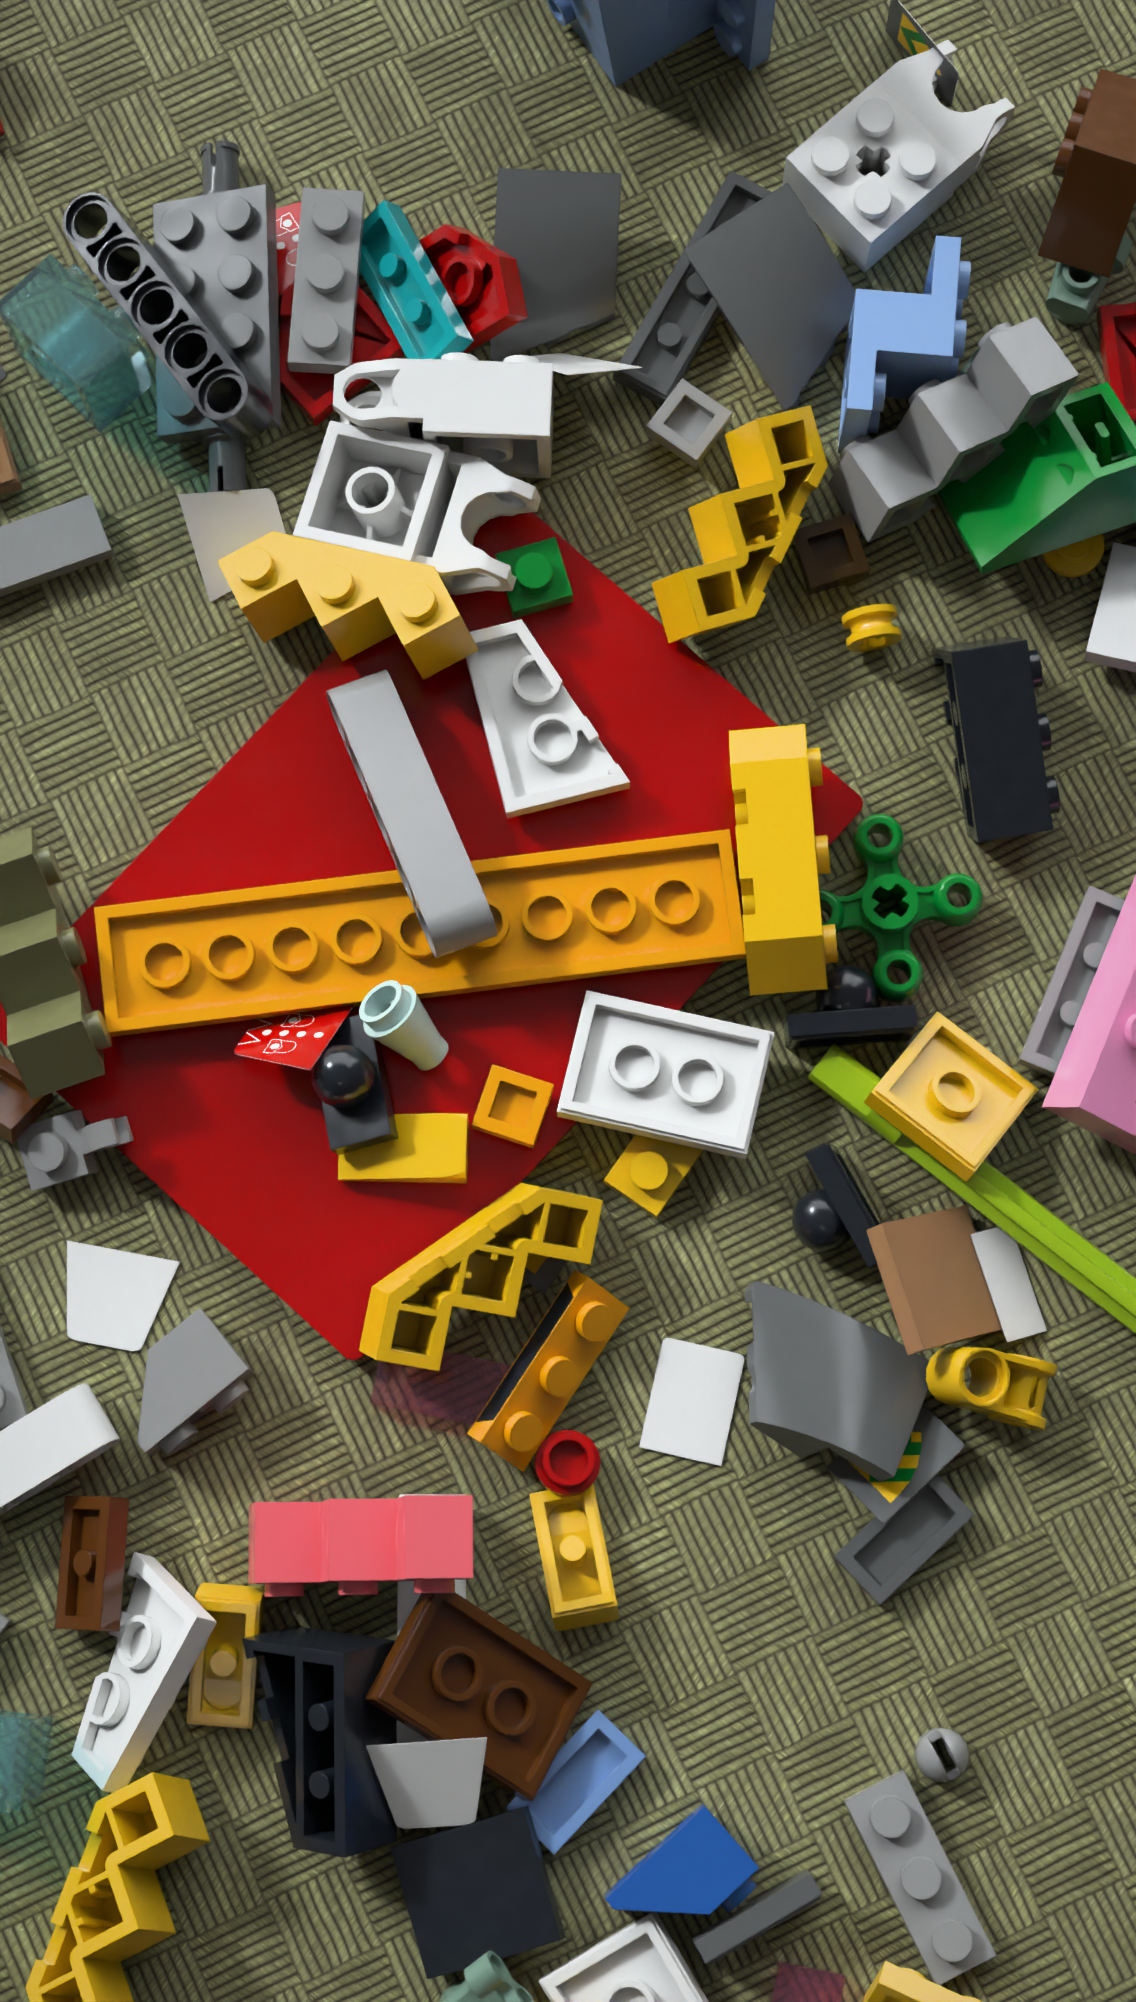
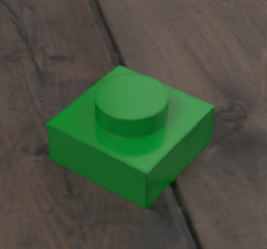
[495,537,573,619]

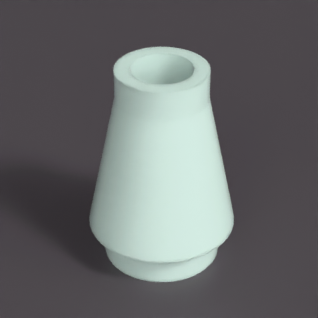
[359,980,448,1071]

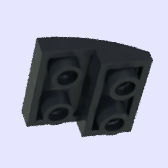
[390,1805,566,1979]

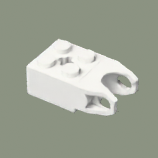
[782,40,1015,273]
[333,353,554,478]
[293,421,541,595]

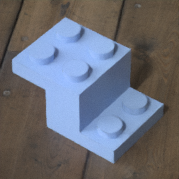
[837,235,971,452]

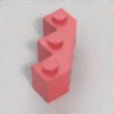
[248,1495,473,1597]

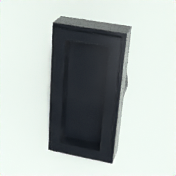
[783,965,918,1050]
[311,1015,398,1155]
[792,1143,880,1268]

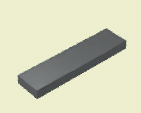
[613,170,772,406]

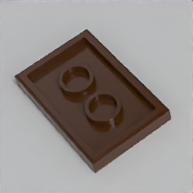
[365,1592,593,1801]

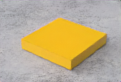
[864,1011,1039,1182]

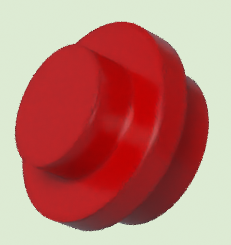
[535,1430,600,1496]

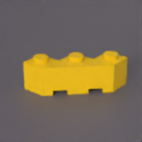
[651,405,828,643]
[217,531,479,680]
[729,724,838,996]
[359,1183,603,1371]
[25,1772,210,2002]

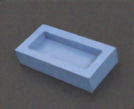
[506,1709,646,1854]

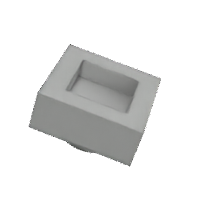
[646,378,733,469]

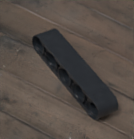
[63,192,273,441]

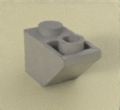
[137,1308,255,1456]

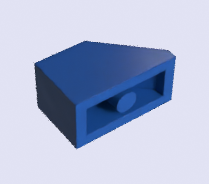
[604,1803,759,1915]

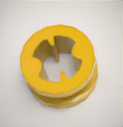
[841,604,902,652]

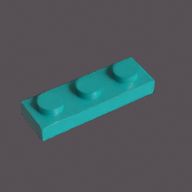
[360,200,474,359]

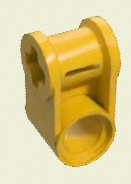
[926,1346,1058,1431]

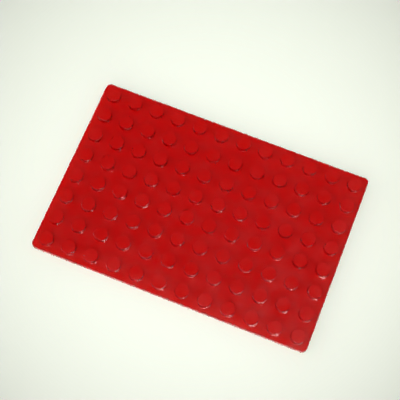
[0,512,863,1361]

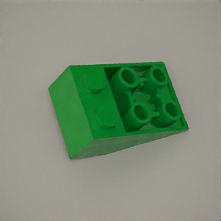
[938,382,1136,574]

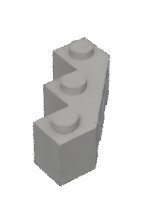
[828,316,1079,542]

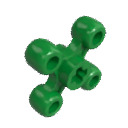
[819,814,983,1003]

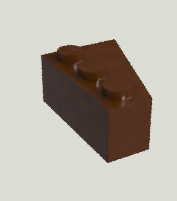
[1038,68,1136,278]

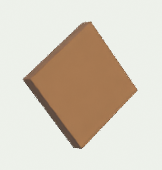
[866,1205,1002,1355]

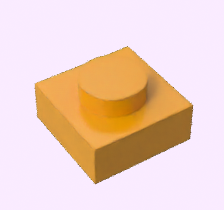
[472,1064,554,1149]

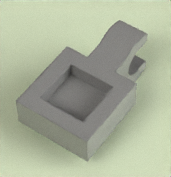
[17,1110,134,1191]

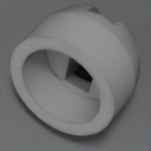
[915,1728,969,1782]

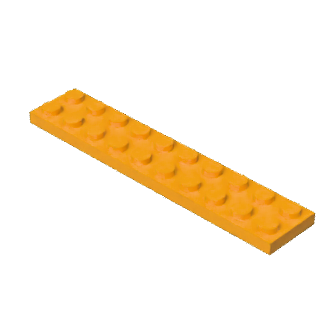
[94,829,746,1037]

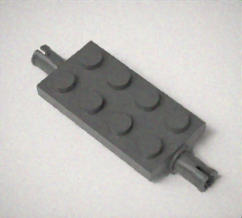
[153,141,281,492]

